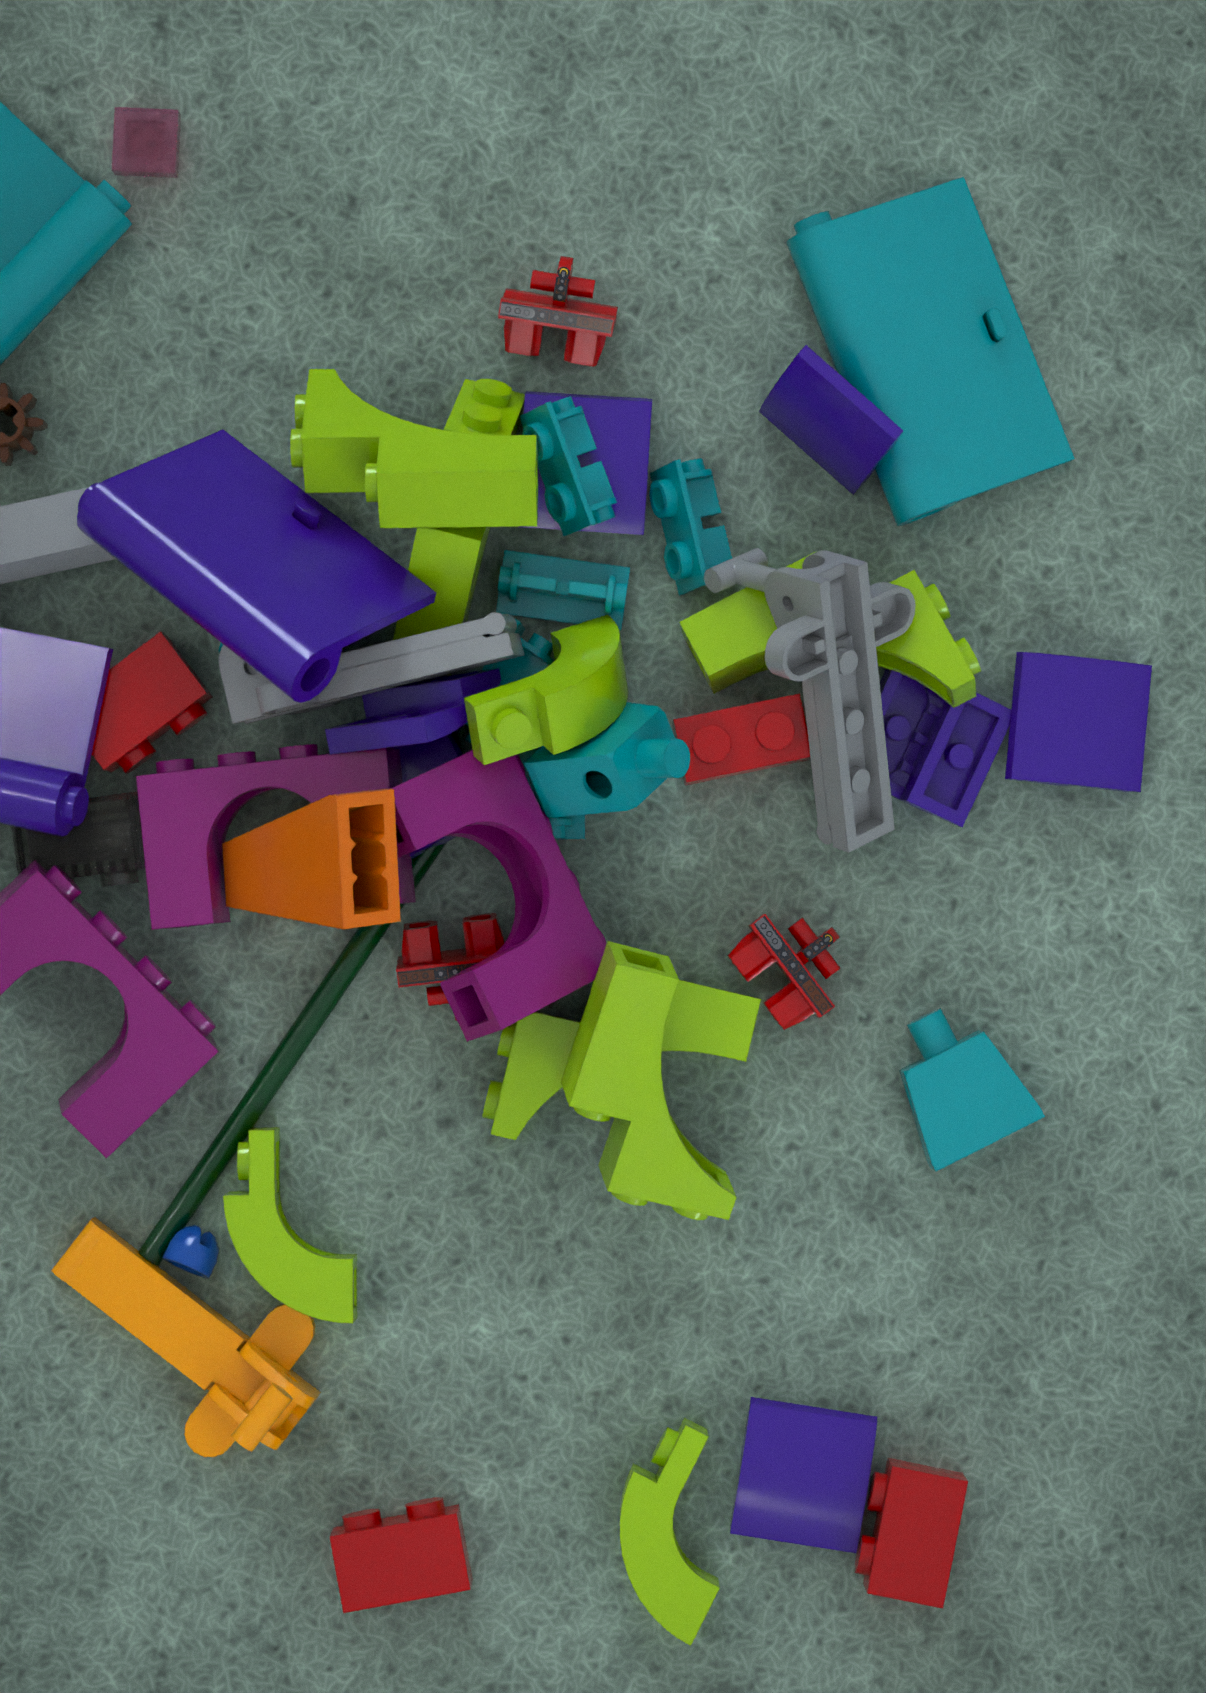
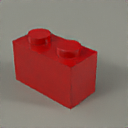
[92,631,213,774]
[672,693,811,786]
[854,1458,968,1609]
[329,1497,473,1613]

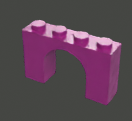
[136,744,416,930]
[391,750,607,1042]
[0,860,219,1158]

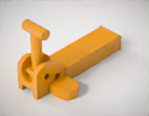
[51,1217,321,1457]

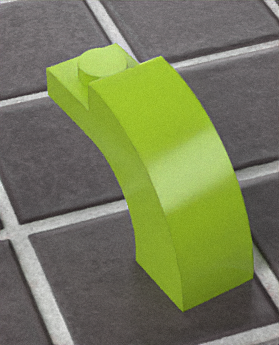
[464,614,628,765]
[223,1127,357,1324]
[620,1418,720,1646]

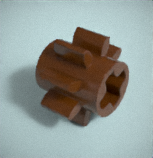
[0,383,48,466]

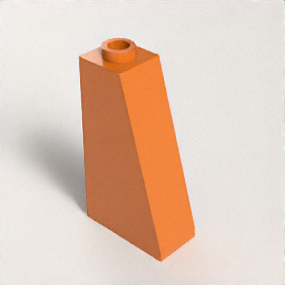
[222,788,401,929]

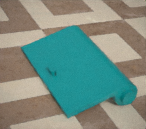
[0,102,132,365]
[786,177,1075,526]

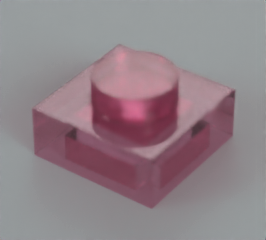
[112,107,181,178]

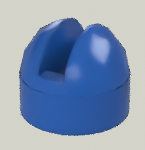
[162,1225,219,1279]

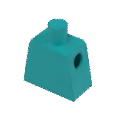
[524,702,690,818]
[899,1008,1045,1172]

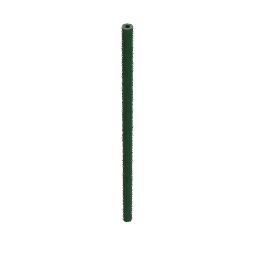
[138,843,446,1266]

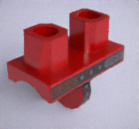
[498,256,618,367]
[396,913,504,1021]
[727,914,840,1030]

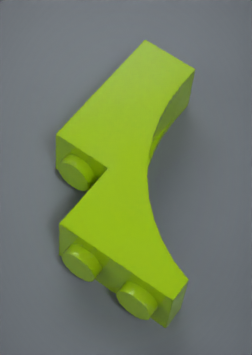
[290,369,538,528]
[393,379,525,675]
[679,551,981,708]
[561,941,737,1220]
[482,980,761,1140]

